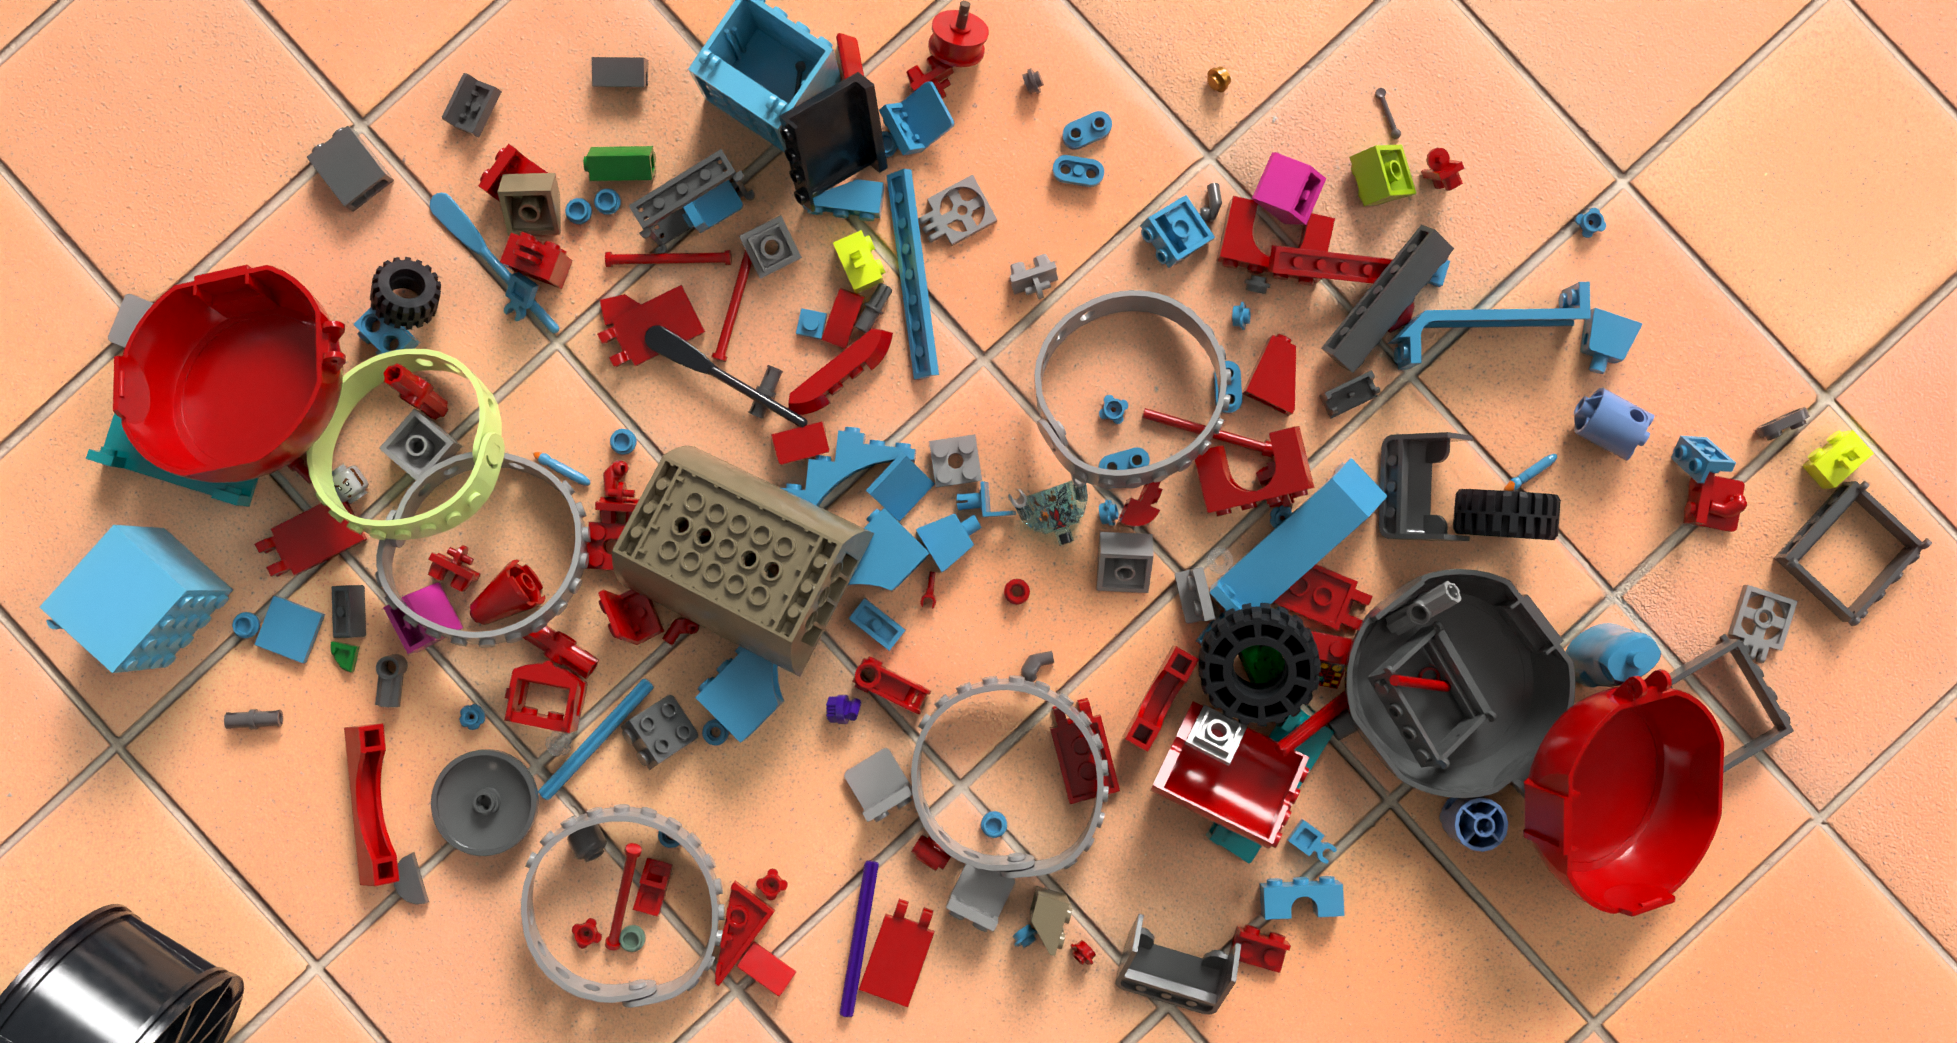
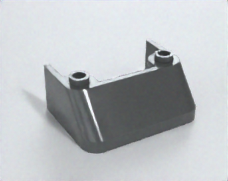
[1379,432,1473,541]
[1115,914,1241,1014]

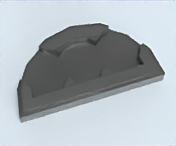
[393,852,429,904]

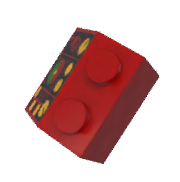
[1311,631,1352,689]

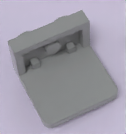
[108,294,154,347]
[844,748,913,822]
[946,864,1015,932]

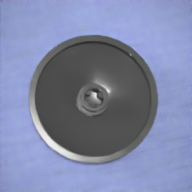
[431,749,539,856]

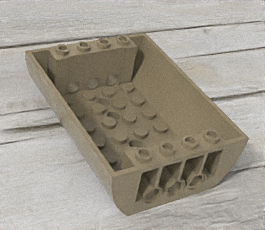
[612,446,874,677]

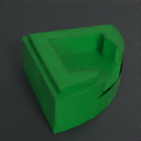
[331,641,360,672]

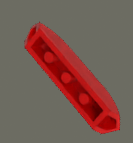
[788,329,893,415]

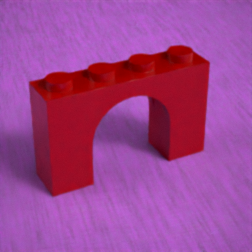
[1216,196,1335,286]
[1195,426,1315,517]

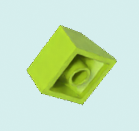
[1349,144,1417,206]

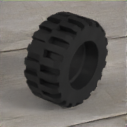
[1453,489,1561,540]

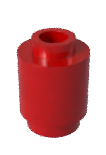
[911,834,951,872]

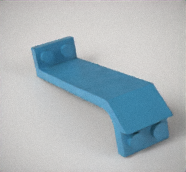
[1388,282,1591,370]
[1209,458,1387,611]

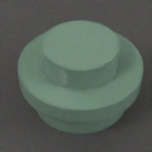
[619,925,646,952]

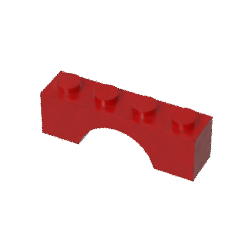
[1122,645,1199,752]

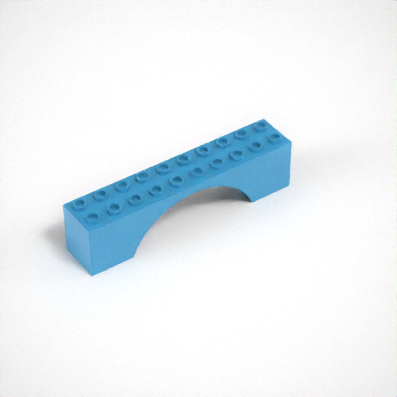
[695,508,930,743]

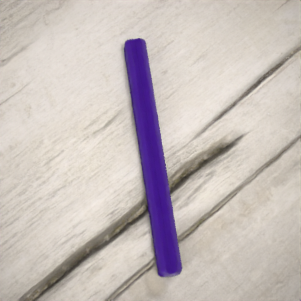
[839,860,879,1017]

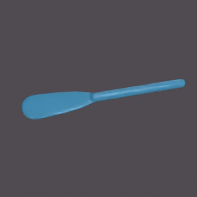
[429,192,559,334]

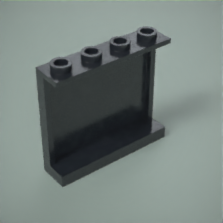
[779,72,888,212]

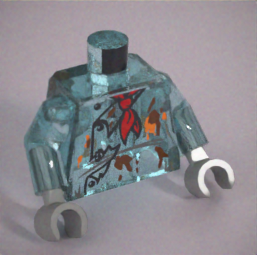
[1008,473,1088,546]

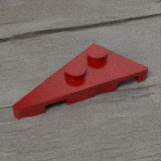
[715,880,775,986]

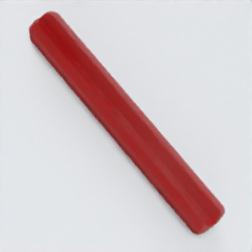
[1275,691,1348,756]

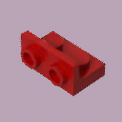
[1229,925,1291,973]

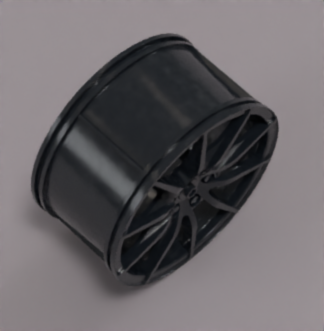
[0,904,244,1043]

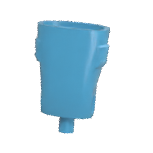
[1566,623,1661,687]

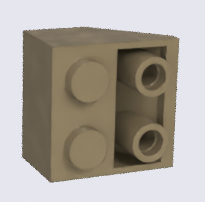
[1030,886,1073,956]

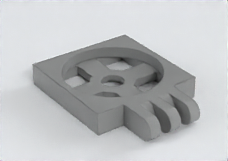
[918,175,997,246]
[1728,585,1798,664]

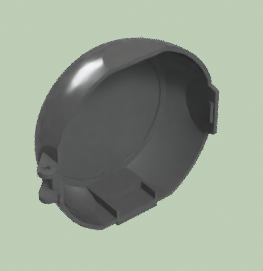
[1344,569,1575,798]

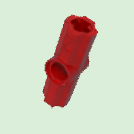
[383,363,449,420]
[523,626,599,679]

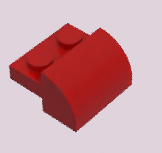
[1116,481,1163,528]

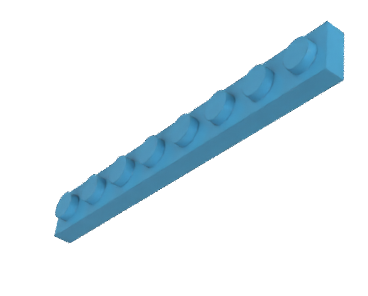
[886,169,939,380]

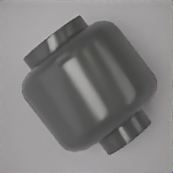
[567,824,607,862]

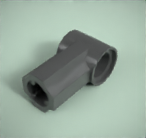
[375,654,408,708]

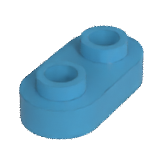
[1062,111,1112,150]
[1052,155,1104,187]
[1213,361,1242,413]
[1098,447,1150,470]

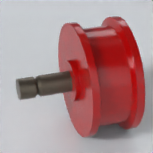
[928,0,989,67]

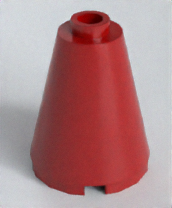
[470,559,546,625]

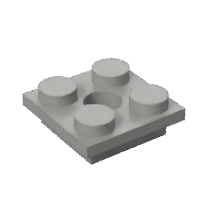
[739,215,802,279]
[929,434,982,488]
[1185,705,1247,766]

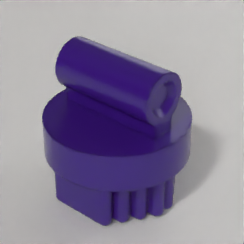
[826,695,861,724]

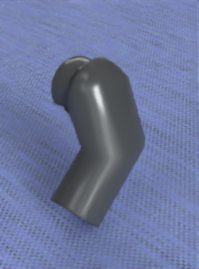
[1199,183,1222,222]
[1021,651,1054,682]

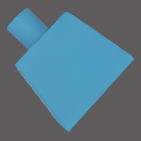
[1580,308,1643,374]
[916,514,982,572]

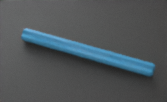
[538,679,654,800]

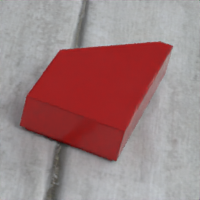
[600,294,641,326]

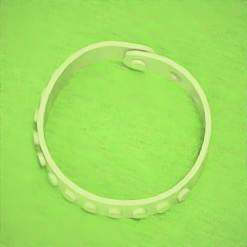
[307,349,505,540]

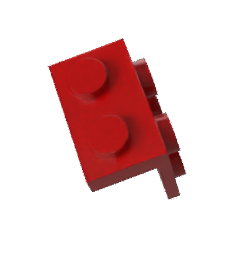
[478,143,548,202]
[1683,472,1745,532]
[598,589,665,645]

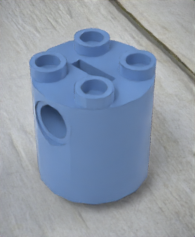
[1574,387,1655,461]
[1439,796,1508,852]

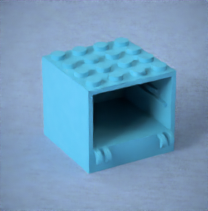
[688,0,842,153]
[39,525,233,673]

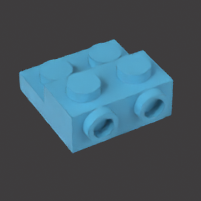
[1140,195,1215,268]

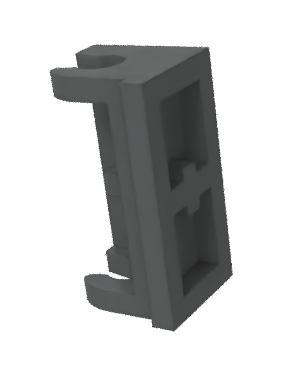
[592,57,649,87]
[1319,370,1380,419]

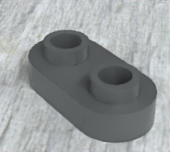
[1756,407,1810,441]

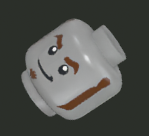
[332,464,369,504]

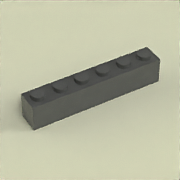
[1321,225,1454,373]

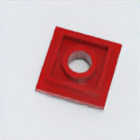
[587,522,626,570]

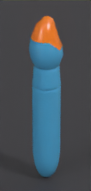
[533,452,590,486]
[1504,454,1557,491]

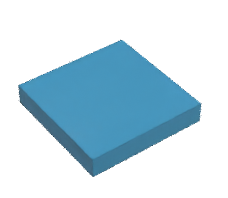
[866,452,935,522]
[254,596,325,663]

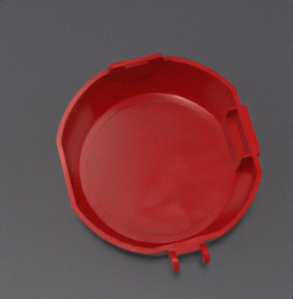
[113,264,346,483]
[1523,669,1724,917]

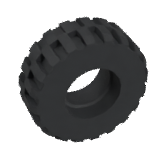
[1199,603,1321,726]

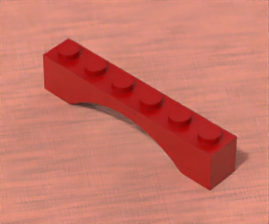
[344,723,399,887]

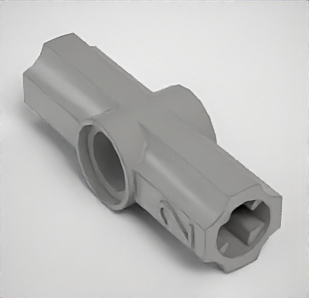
[1385,581,1461,636]

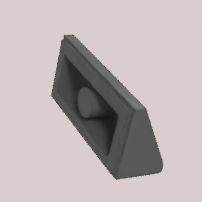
[331,585,366,638]

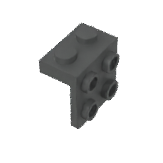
[621,695,698,770]

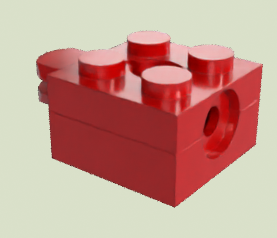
[500,232,573,289]

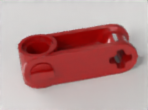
[852,656,931,715]

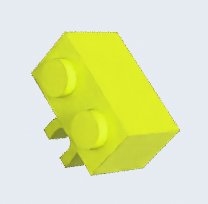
[833,230,886,294]
[1802,430,1874,489]

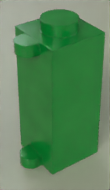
[583,146,656,181]

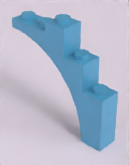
[782,427,916,506]

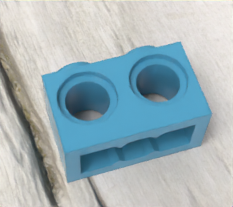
[353,307,420,355]

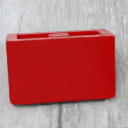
[771,421,830,464]

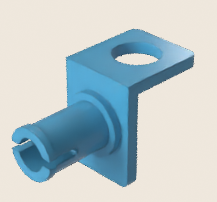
[957,481,1016,517]

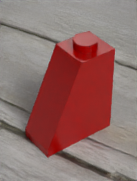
[1242,334,1296,416]

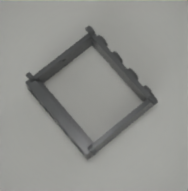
[629,149,755,254]
[1774,481,1932,626]
[1367,621,1497,769]
[1669,634,1794,773]

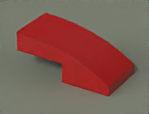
[821,288,865,349]
[632,858,673,917]

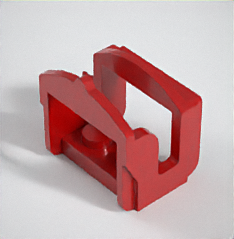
[504,660,588,733]

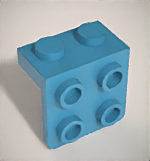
[879,82,954,155]
[682,172,743,234]

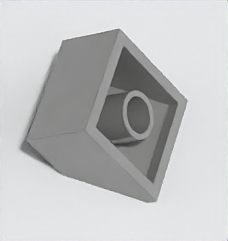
[379,409,462,480]
[1096,532,1154,593]

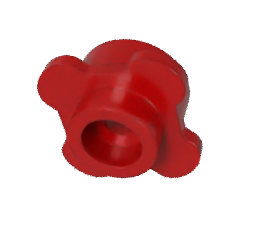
[756,868,788,900]
[572,918,602,949]
[1070,940,1096,965]

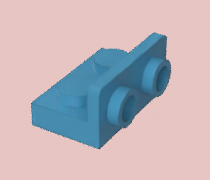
[1671,435,1736,483]

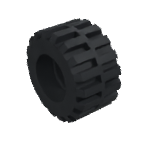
[370,257,441,330]

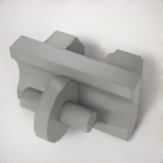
[1010,254,1058,299]

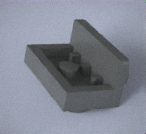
[442,73,502,138]

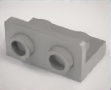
[1174,567,1215,624]

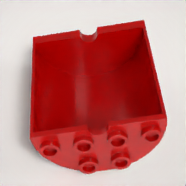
[1150,701,1309,849]

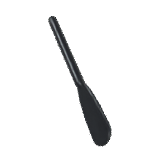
[645,325,808,427]

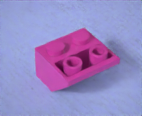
[1252,152,1326,225]
[383,582,464,654]

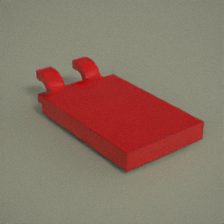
[597,285,706,367]
[254,501,368,577]
[1273,564,1373,630]
[1050,698,1120,804]
[859,898,935,1007]

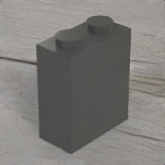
[307,126,394,212]

